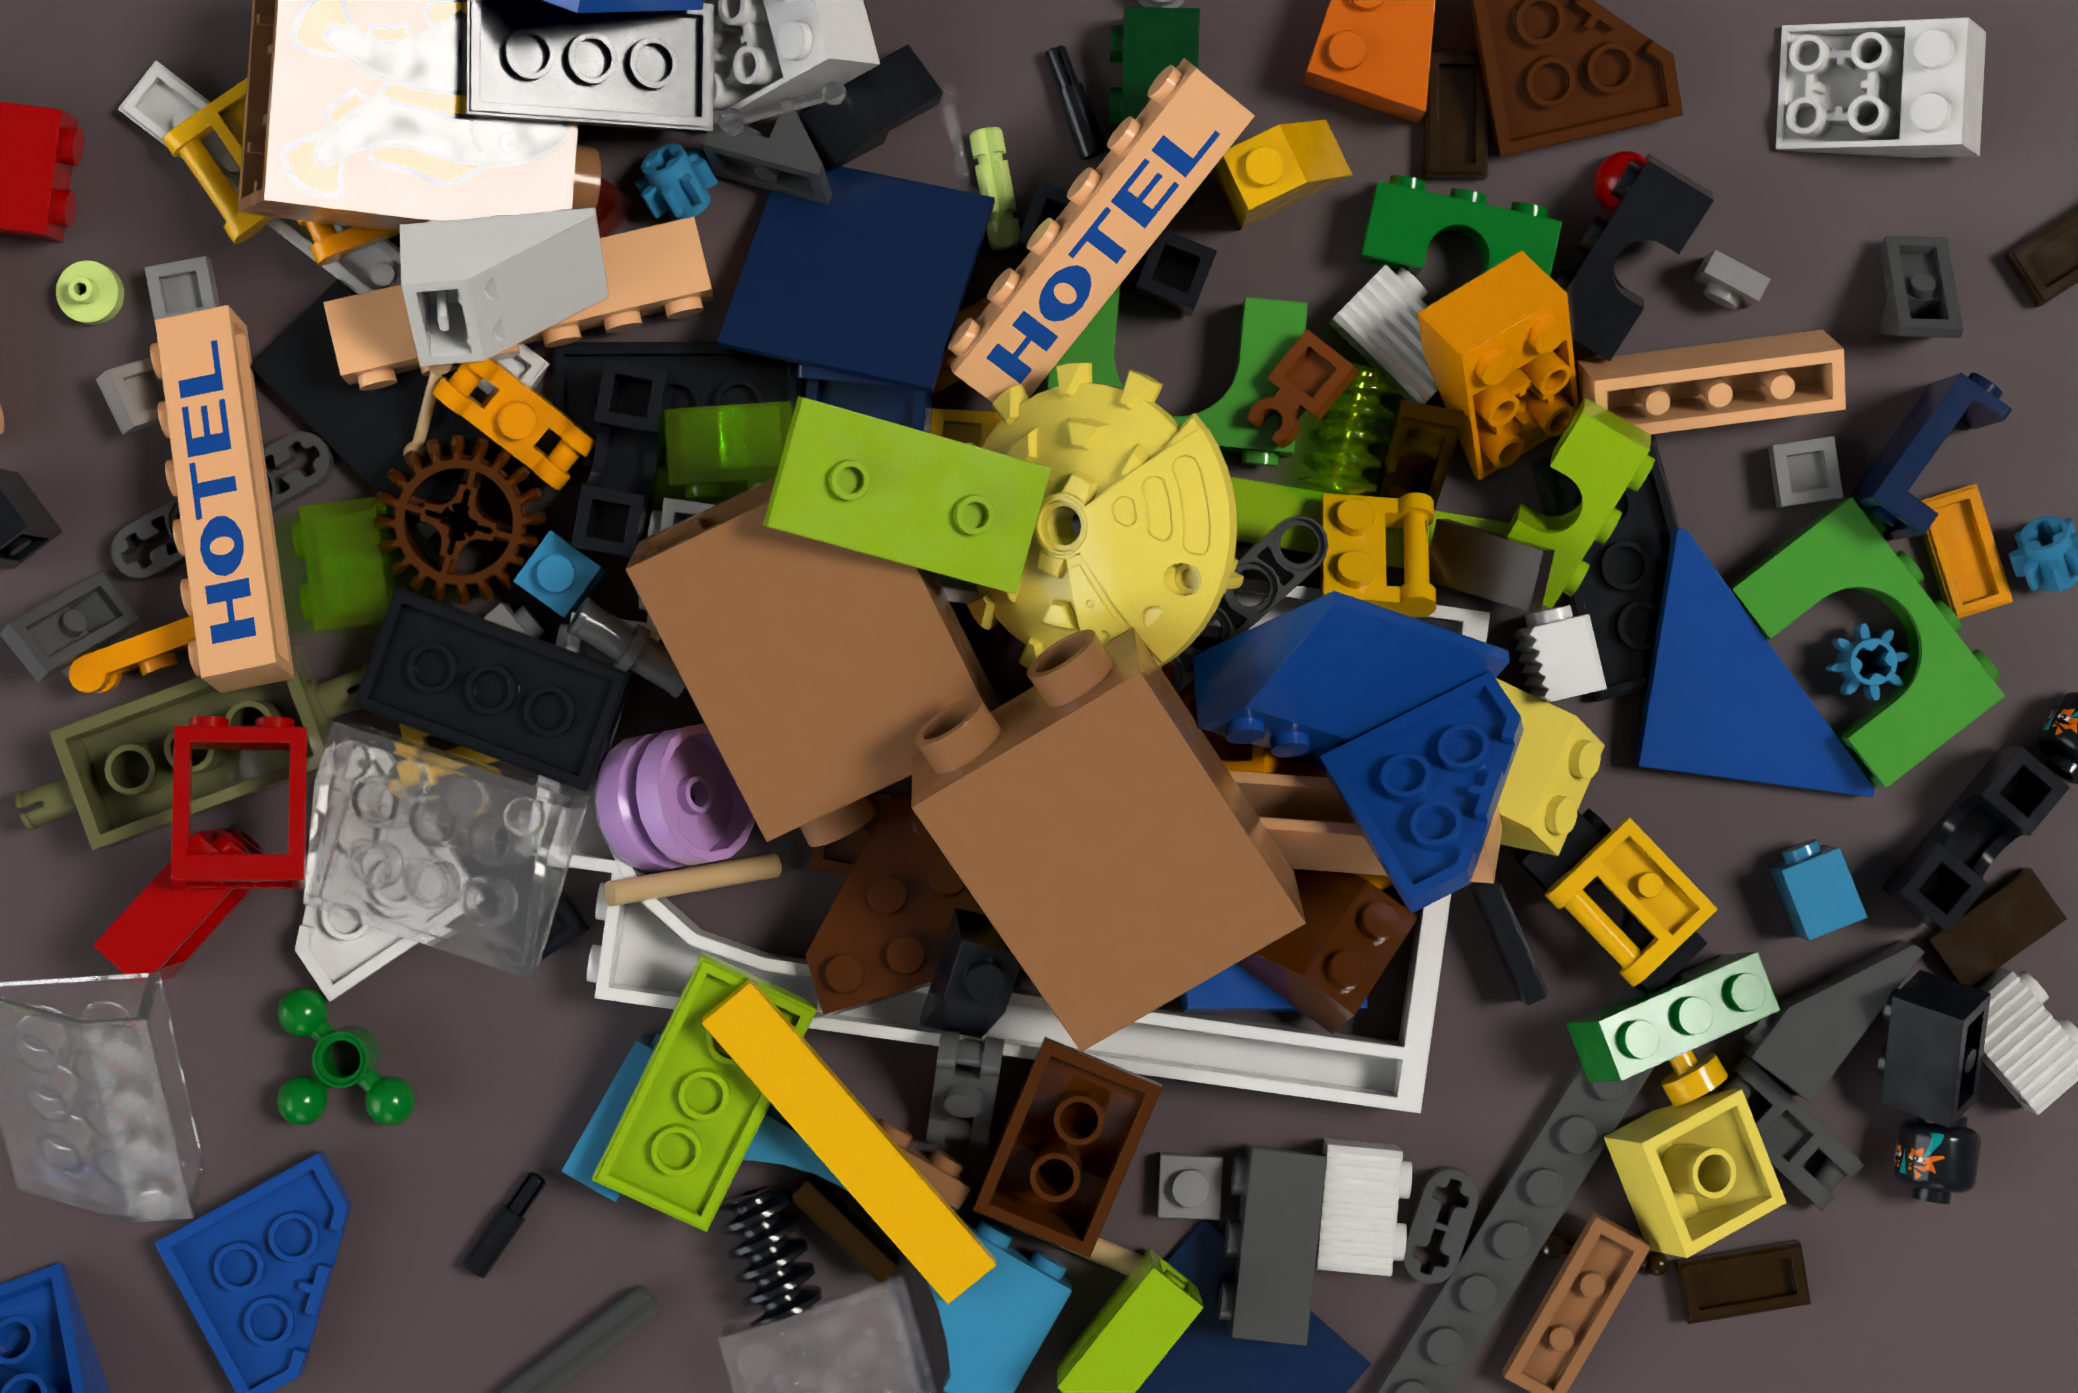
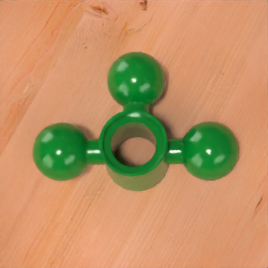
[277,987,416,1126]

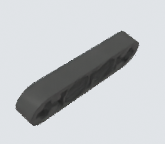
[111,431,336,579]

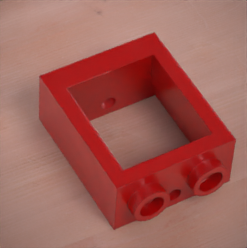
[171,716,308,889]
[93,827,264,988]

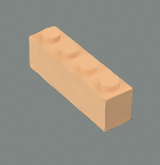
[1577,329,1846,435]

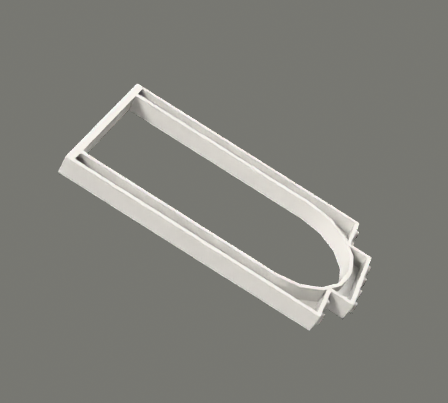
[529,498,1490,1114]

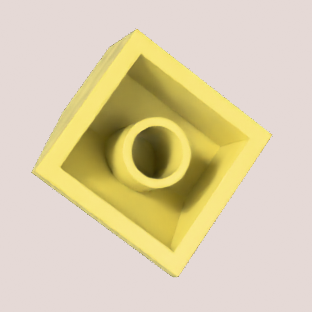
[1496,678,1605,856]
[1604,1088,1787,1258]

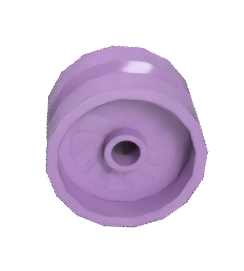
[596,723,755,872]

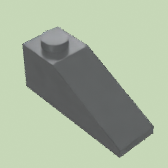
[1739,940,1925,1103]

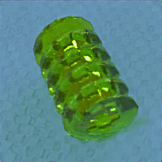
[1297,362,1401,495]

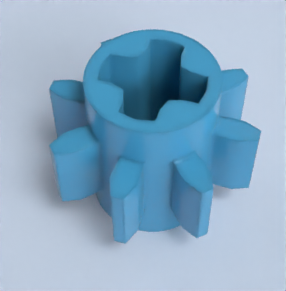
[635,143,718,221]
[2009,516,2078,593]
[1825,623,1909,701]

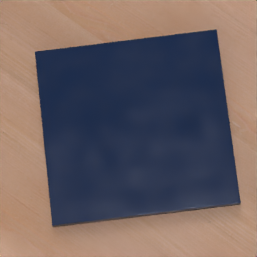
[717,162,995,393]
[1136,1219,1371,1393]

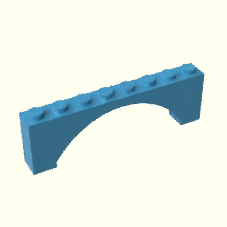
[562,1033,1073,1393]

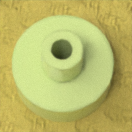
[56,260,124,325]

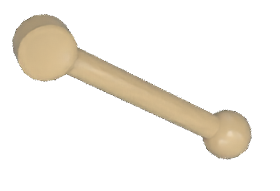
[403,364,453,462]

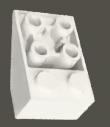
[703,0,880,126]
[1776,18,1986,158]
[400,208,609,366]

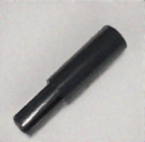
[1045,45,1107,160]
[462,1172,546,1278]

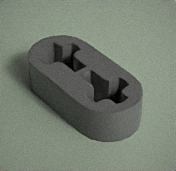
[1402,1165,1479,1285]

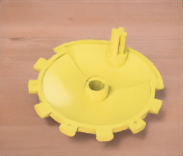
[967,363,1244,669]

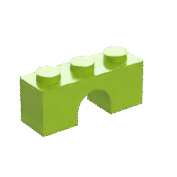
[1502,398,1655,609]

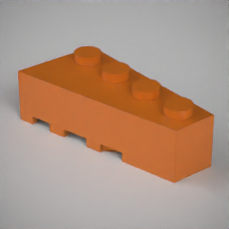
[1301,0,1436,124]

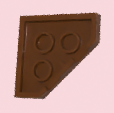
[1470,0,1683,157]
[805,792,985,1018]

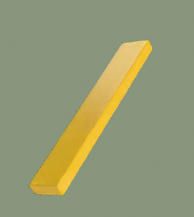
[701,978,997,1304]

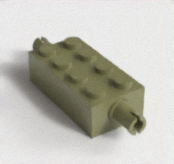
[15,645,368,851]

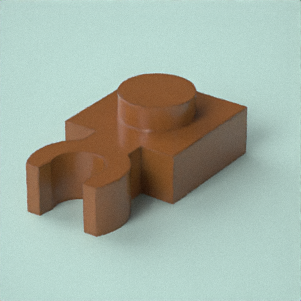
[1247,329,1359,449]

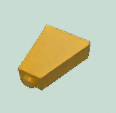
[1214,119,1353,230]

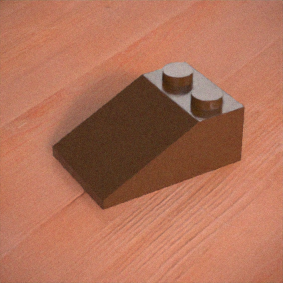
[1237,869,1419,1034]
[973,1037,1162,1258]

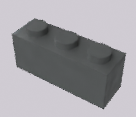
[1217,1144,1327,1346]

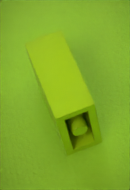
[1056,1248,1204,1393]

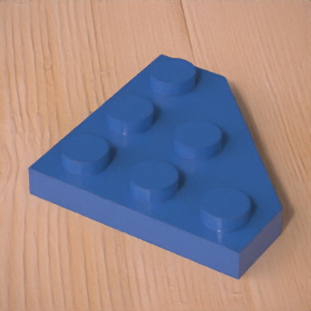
[1319,671,1523,914]
[154,1150,353,1393]

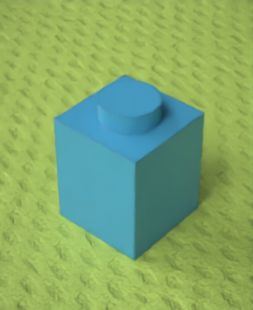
[513,530,610,619]
[1769,839,1868,941]

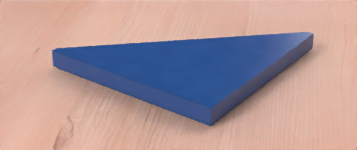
[1634,527,1875,797]

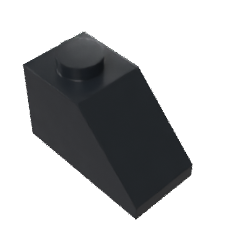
[919,908,1021,1039]

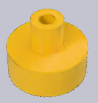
[1661,1050,1728,1106]

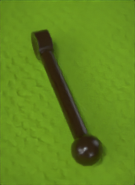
[1541,1233,1669,1276]

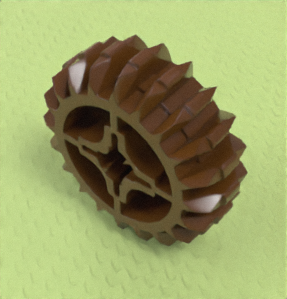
[374,435,546,605]

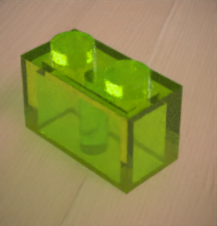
[664,401,795,499]
[292,497,396,632]

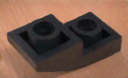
[800,44,944,170]

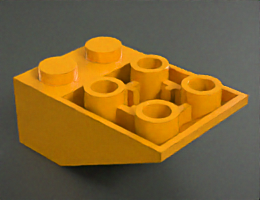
[1417,250,1579,481]

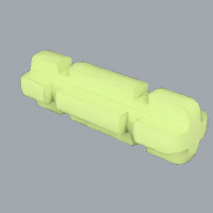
[970,127,1021,250]

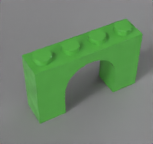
[1047,285,1308,467]
[1728,497,2005,788]

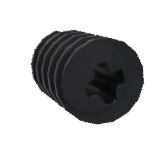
[718,1186,823,1325]

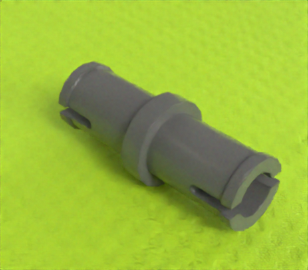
[567,598,686,698]

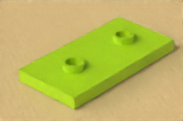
[763,396,1051,595]
[592,951,817,1232]

